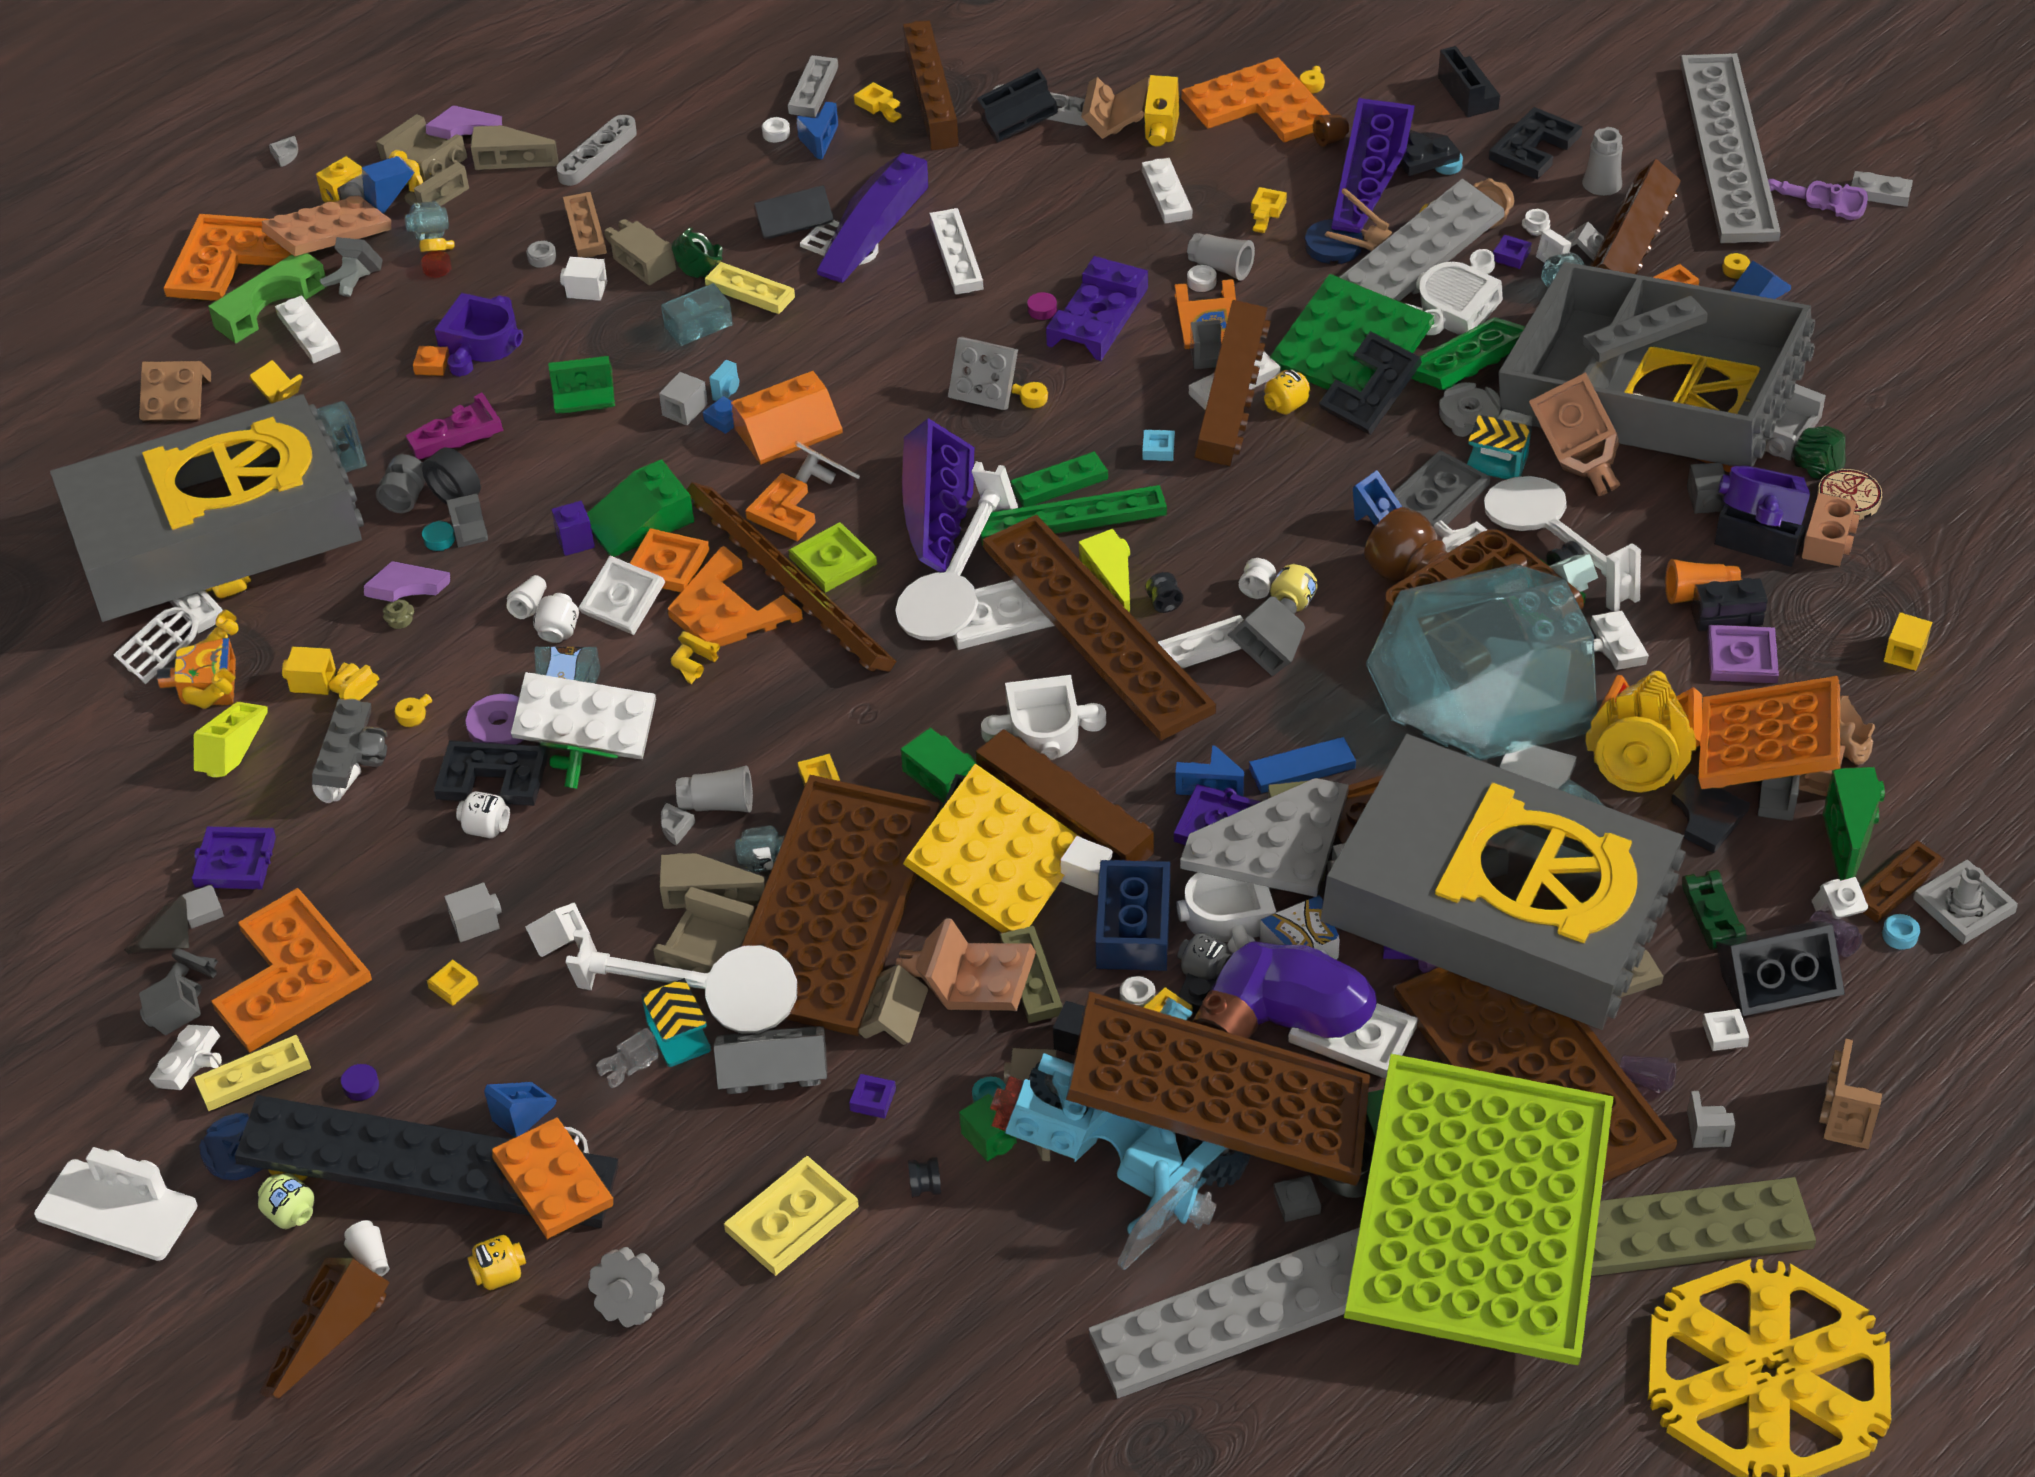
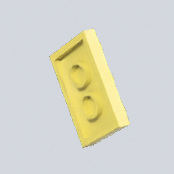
[724,1156,859,1276]

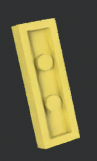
[705,262,795,314]
[194,1035,311,1111]

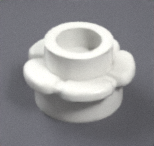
[1522,209,1550,235]

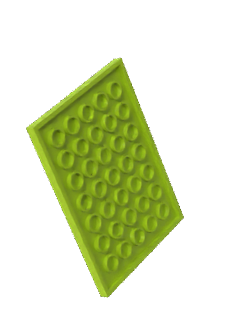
[1344,1054,1613,1365]

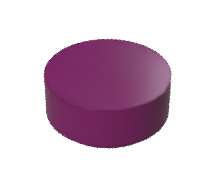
[1027,292,1057,320]

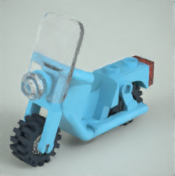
[990,1053,1251,1270]

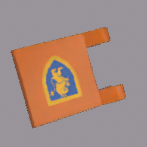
[1175,279,1236,349]

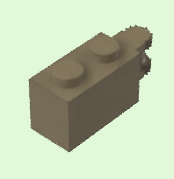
[604,219,676,286]

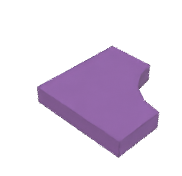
[426,106,502,139]
[364,561,450,602]

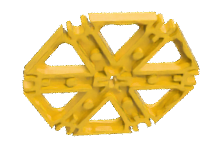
[1647,1259,1891,1477]

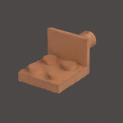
[1529,372,1621,496]
[896,919,1036,1011]

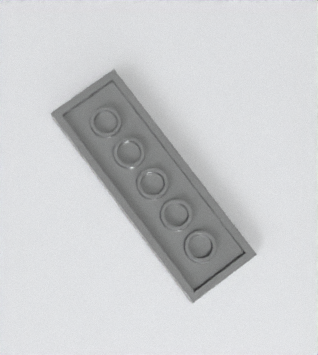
[1339,178,1504,301]

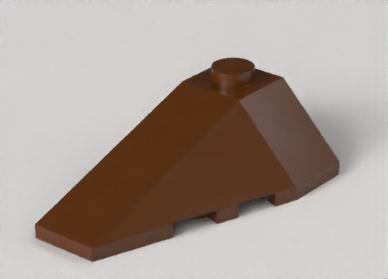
[259,1258,390,1399]

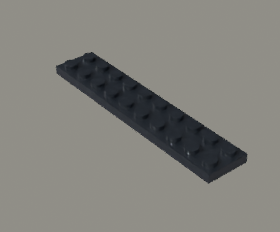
[235,1095,618,1228]

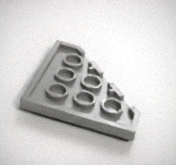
[1180,778,1349,897]

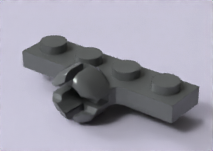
[312,699,388,789]

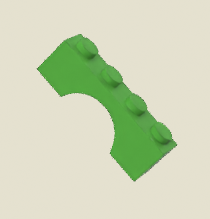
[208,253,327,343]

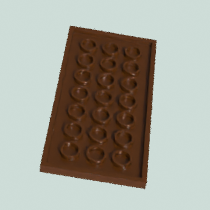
[741,775,940,1036]
[1394,967,1677,1183]
[1066,991,1370,1186]

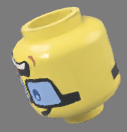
[1270,564,1318,611]

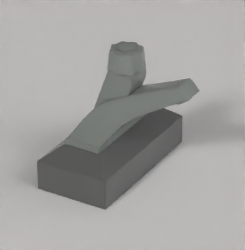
[320,237,383,297]

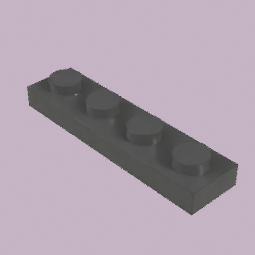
[1583,296,1707,363]

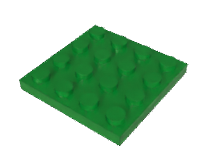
[1269,274,1434,392]

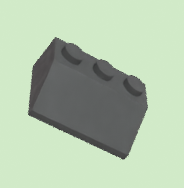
[714,1026,828,1094]

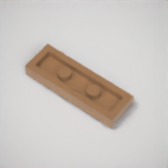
[563,192,607,258]

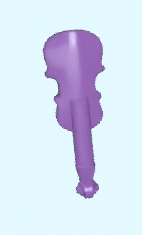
[1768,179,1868,220]

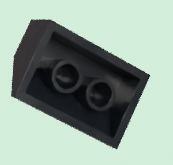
[1716,920,1845,1016]

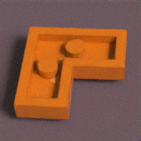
[746,473,816,542]

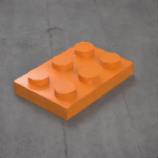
[492,1117,613,1239]

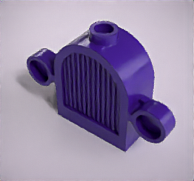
[435,293,523,376]
[1718,466,1810,526]

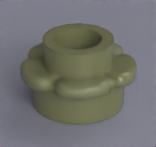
[383,599,414,629]

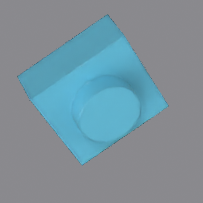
[709,360,739,401]
[1143,430,1175,461]

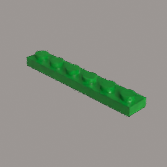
[980,485,1167,546]

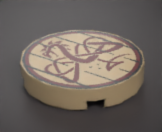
[1817,469,1882,520]

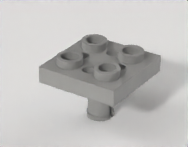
[948,337,1018,410]
[1913,859,2018,945]

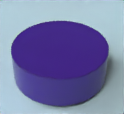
[341,1064,379,1101]

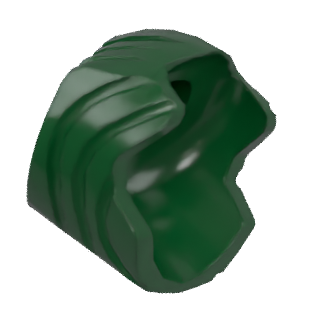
[672,227,723,278]
[1793,426,1846,479]

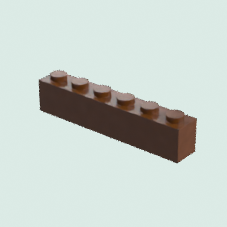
[903,20,959,150]
[1590,158,1681,274]
[1194,299,1271,466]
[976,729,1154,861]

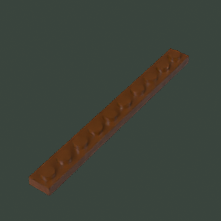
[687,482,897,672]

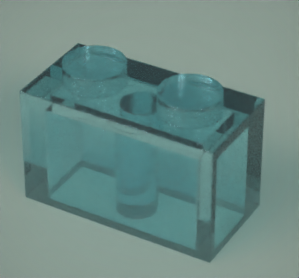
[661,283,733,346]

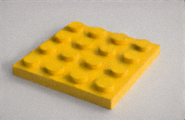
[903,764,1082,933]

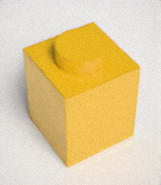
[1884,613,1932,671]
[282,647,336,695]

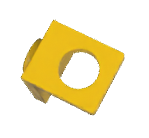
[316,156,362,203]
[249,360,303,404]

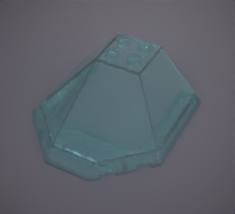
[1366,564,1597,761]

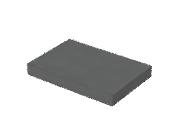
[1393,450,1491,534]

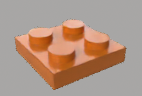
[630,528,709,592]

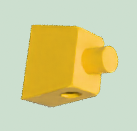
[1144,75,1179,146]

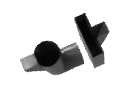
[166,948,218,997]

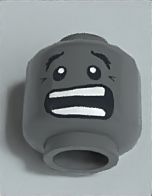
[1177,933,1232,981]

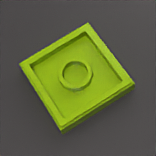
[788,522,877,593]

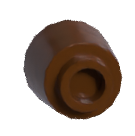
[1313,114,1349,147]

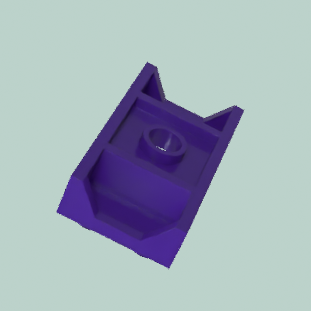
[1046,256,1148,361]

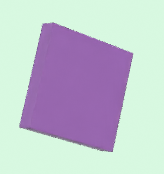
[1707,625,1779,683]

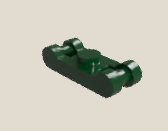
[1682,870,1747,950]

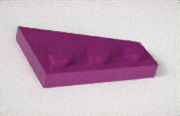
[406,393,503,459]

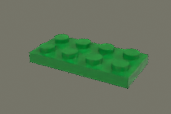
[1411,317,1526,390]

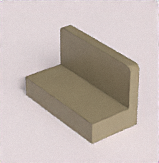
[405,162,469,215]
[859,965,928,1045]

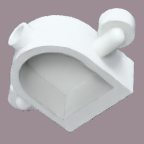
[1416,249,1503,335]
[981,675,1106,760]
[1176,872,1276,955]

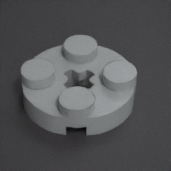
[1439,383,1501,437]

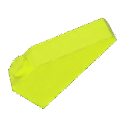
[1079,528,1130,613]
[194,702,268,777]

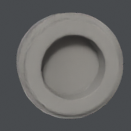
[526,241,557,267]

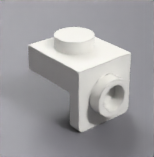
[1812,877,1868,919]

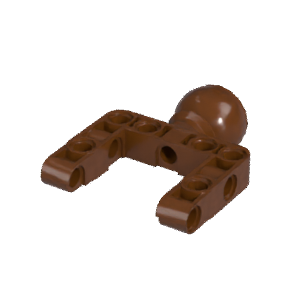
[1364,507,1584,684]

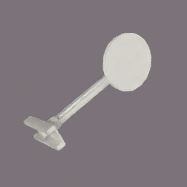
[895,462,1018,640]
[1484,476,1641,612]
[566,930,797,1034]

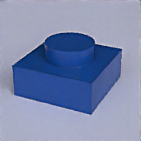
[703,396,734,434]

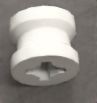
[1239,558,1276,599]

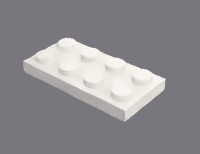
[511,672,656,760]

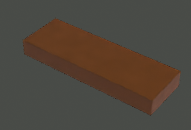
[1861,840,1945,923]

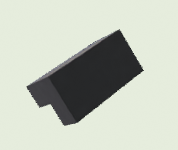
[1438,46,1500,118]
[977,68,1058,143]
[754,185,833,240]
[1714,503,1806,567]

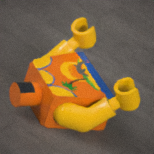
[157,610,238,709]

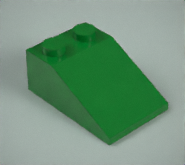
[587,459,694,557]
[1823,767,1885,881]

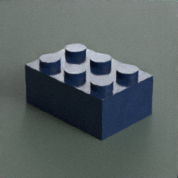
[1096,860,1170,971]

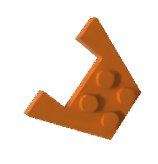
[667,546,803,647]

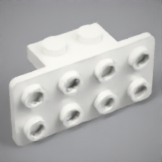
[34,1147,197,1261]

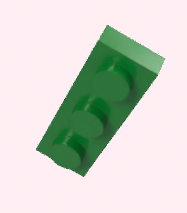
[1011,451,1108,507]

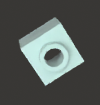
[1549,554,1598,592]

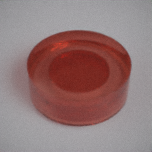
[421,251,452,278]

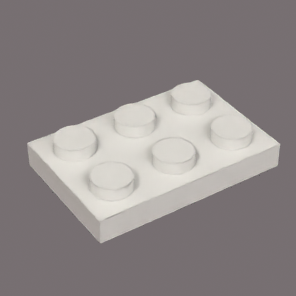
[1289,1003,1418,1079]

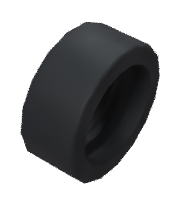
[422,447,481,505]

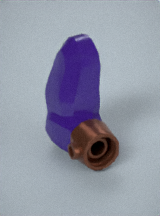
[1193,941,1377,1038]

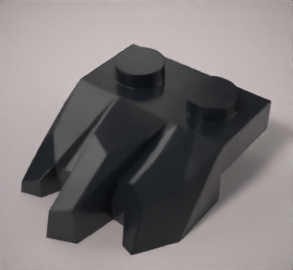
[1397,130,1460,176]

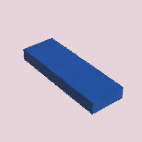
[1249,737,1356,793]

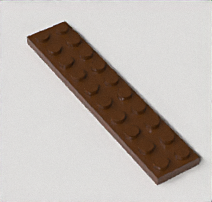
[983,514,1216,741]

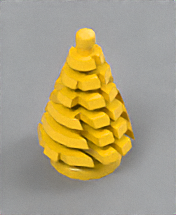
[1586,671,1696,793]

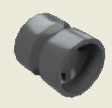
[376,454,426,513]

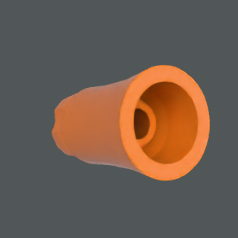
[1665,559,1742,604]

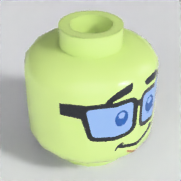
[258,1173,314,1229]

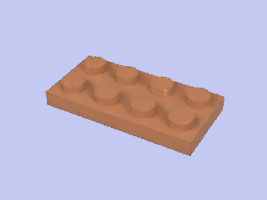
[262,195,392,256]

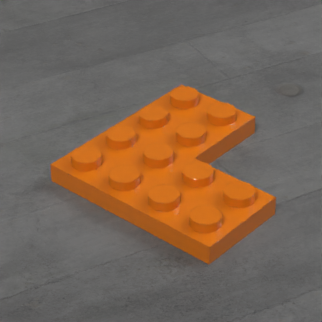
[1181,57,1331,142]
[164,214,292,301]
[212,888,372,1053]

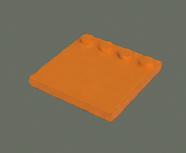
[1698,676,1840,789]

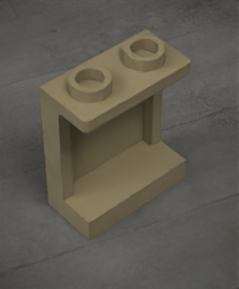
[376,114,468,182]
[654,887,754,973]

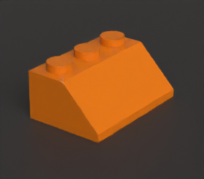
[731,371,843,465]

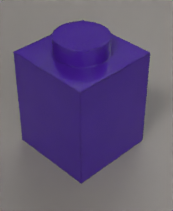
[551,501,595,556]

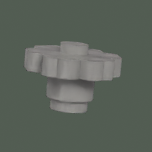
[588,1247,665,1327]

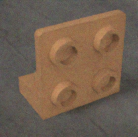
[1081,77,1150,139]
[139,361,211,421]
[1819,1038,1882,1149]

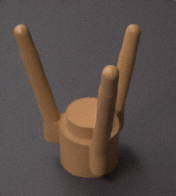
[1325,188,1394,251]

